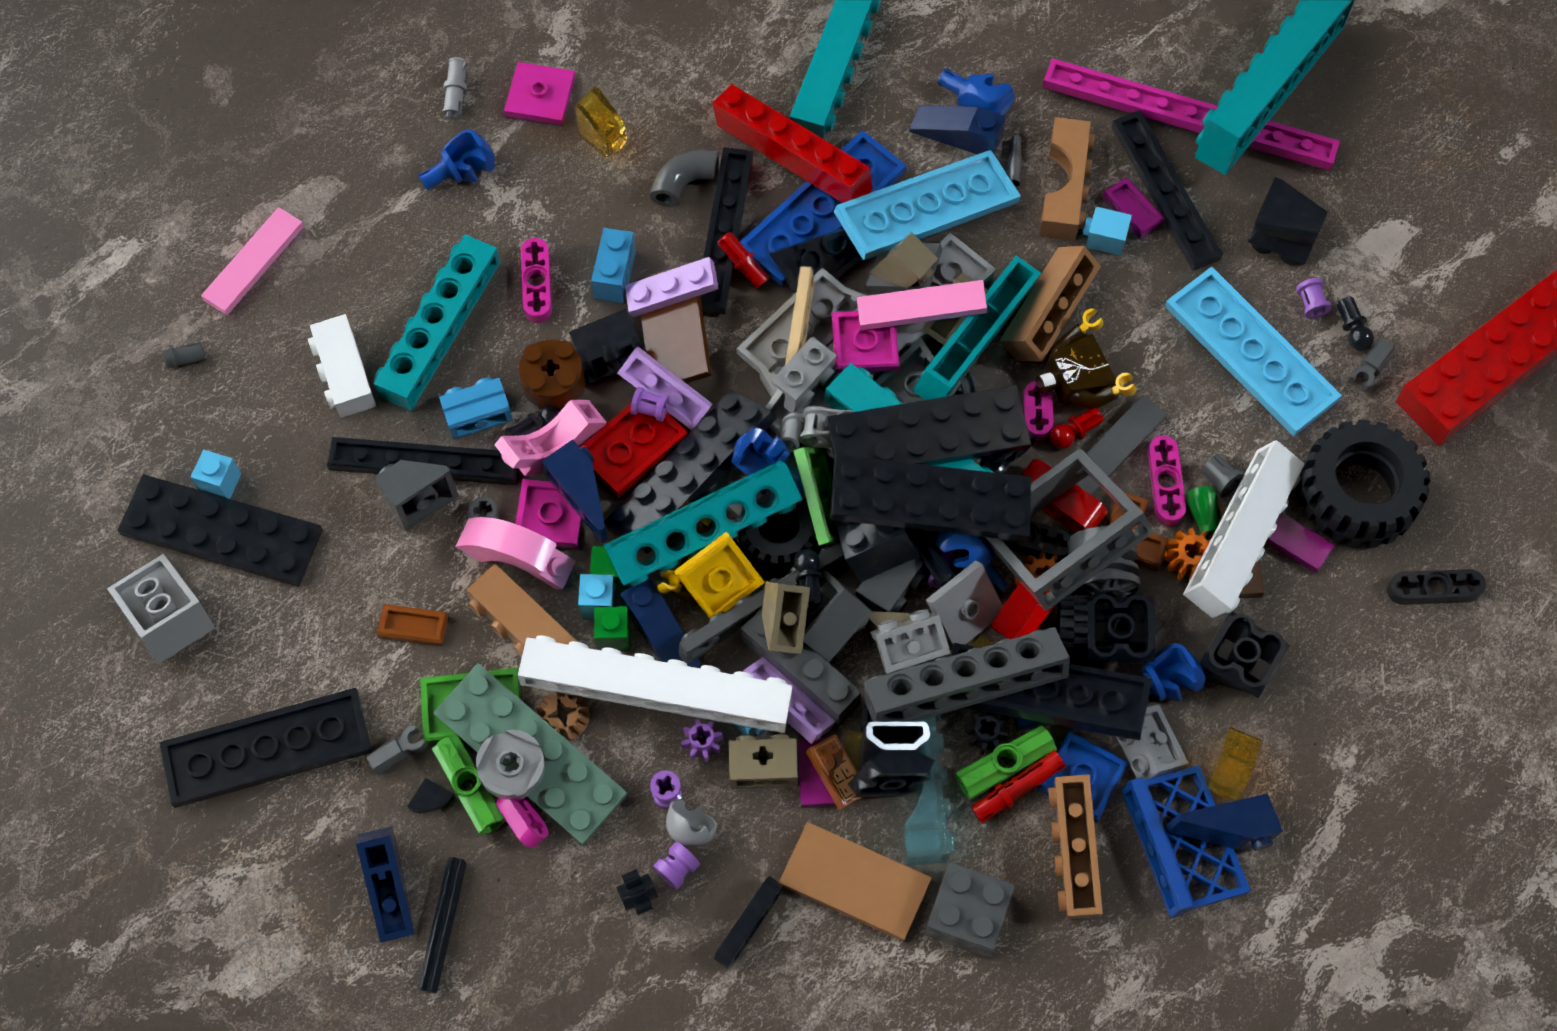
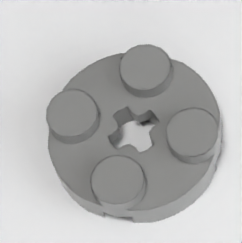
[476,729,545,799]

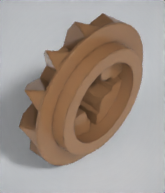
[537,692,590,741]

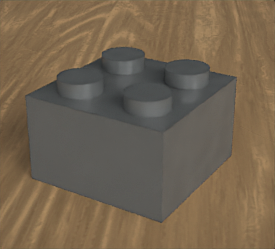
[925,862,1015,959]

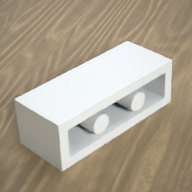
[308,314,377,418]

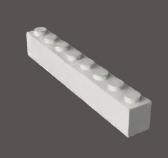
[518,636,793,733]

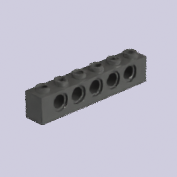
[863,627,1070,722]

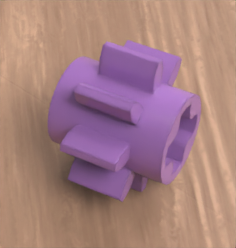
[681,719,723,762]

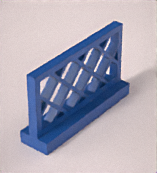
[1121,765,1251,919]

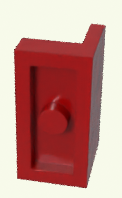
[991,578,1054,639]

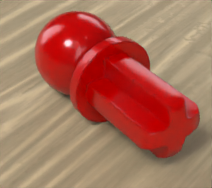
[1049,408,1104,449]

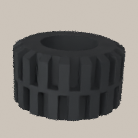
[739,489,819,577]

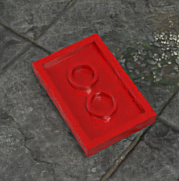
[580,403,688,498]

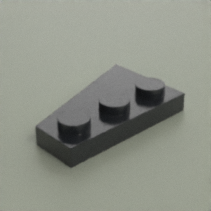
[769,228,862,294]

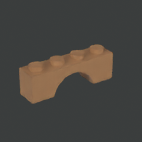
[1039,117,1095,240]

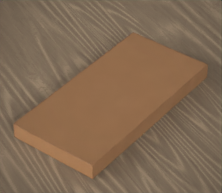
[779,822,932,942]

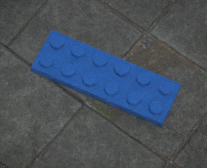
[740,130,907,287]

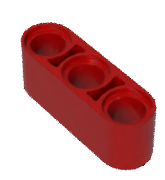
[1020,459,1108,533]

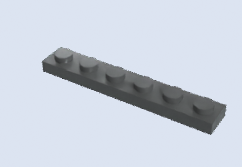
[679,542,847,664]

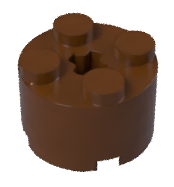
[519,339,585,410]

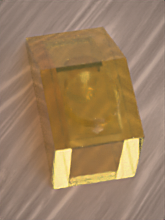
[575,86,627,158]
[1207,727,1261,800]

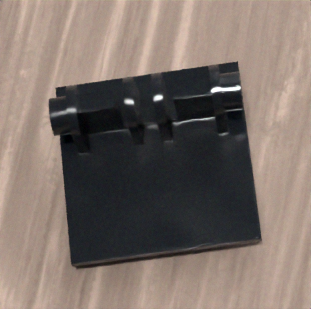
[569,308,644,384]

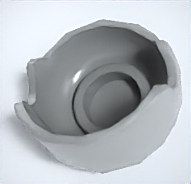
[666,799,718,846]

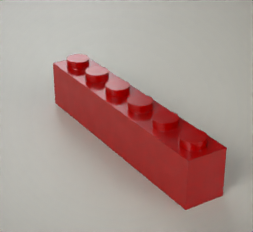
[712,84,873,203]

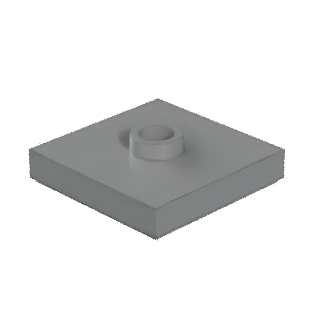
[926,560,1003,649]

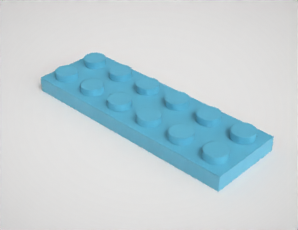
[834,150,1021,260]
[1165,267,1342,437]

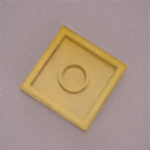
[674,531,765,619]

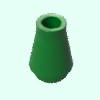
[1186,486,1218,535]

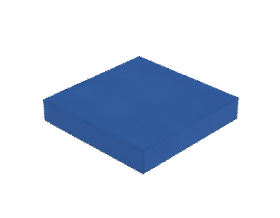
[1037,731,1129,822]

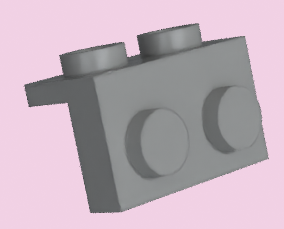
[772,337,837,413]

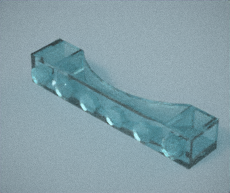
[888,660,955,866]

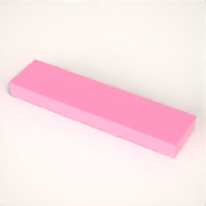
[201,207,304,315]
[857,280,987,330]

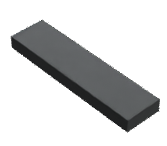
[1076,395,1168,496]

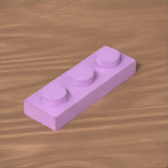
[625,257,718,317]
[617,347,713,430]
[743,657,836,744]

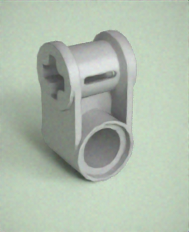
[799,406,855,448]

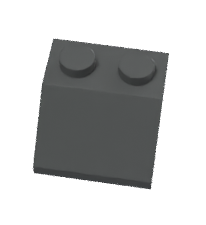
[374,460,459,531]
[803,570,872,662]

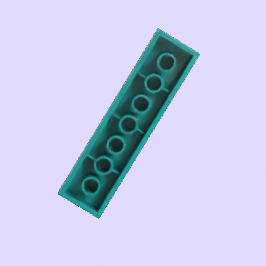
[1195,0,1356,176]

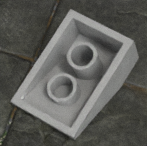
[107,554,215,664]

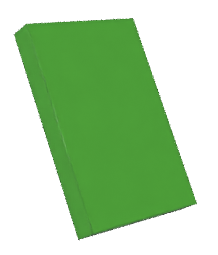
[793,447,840,545]
[420,668,522,744]

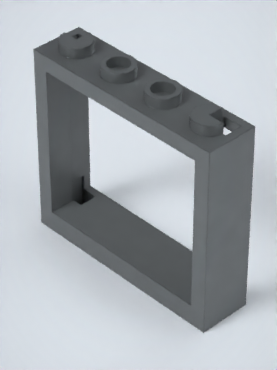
[984,448,1153,612]

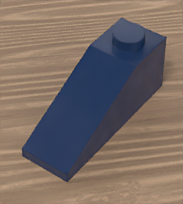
[909,105,1006,155]
[542,439,607,543]
[620,578,702,668]
[1166,793,1283,851]
[356,826,415,943]

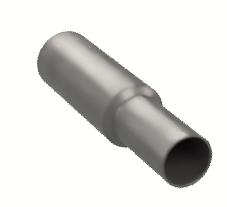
[1007,135,1022,187]

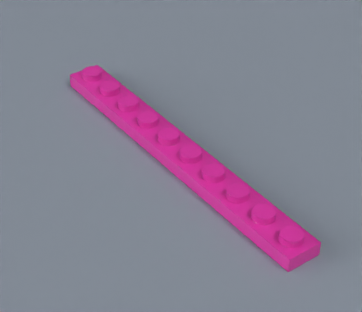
[1042,58,1340,171]

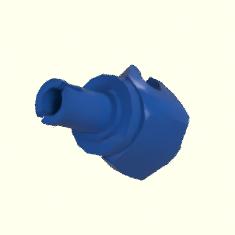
[938,68,1015,115]
[418,129,495,191]
[732,427,804,495]
[933,532,1008,595]
[1142,643,1205,701]

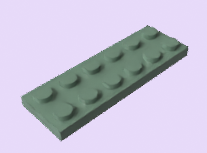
[433,663,628,845]

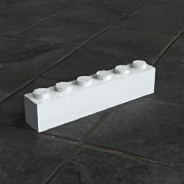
[1183,440,1304,618]

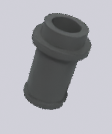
[163,341,206,370]

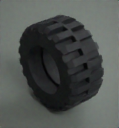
[1298,419,1431,548]

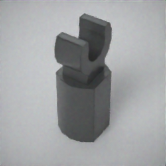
[1348,339,1396,392]
[366,725,428,775]

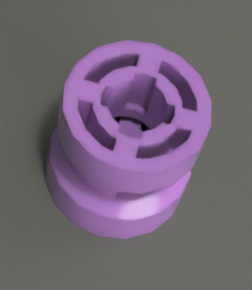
[652,842,700,890]

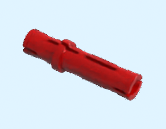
[970,750,1066,824]

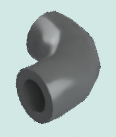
[650,150,719,206]

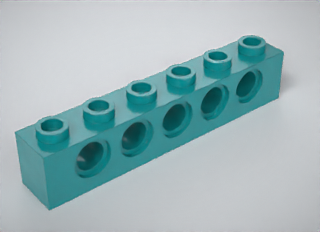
[374,234,501,412]
[604,460,803,586]

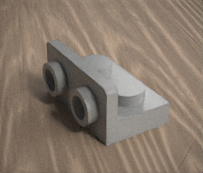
[871,609,950,674]
[1116,704,1189,780]

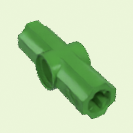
[955,725,1057,800]
[432,735,506,836]

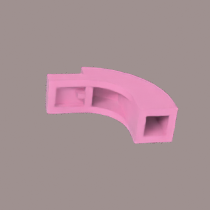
[495,400,607,476]
[455,517,576,590]

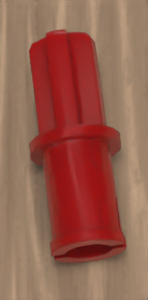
[717,232,770,289]

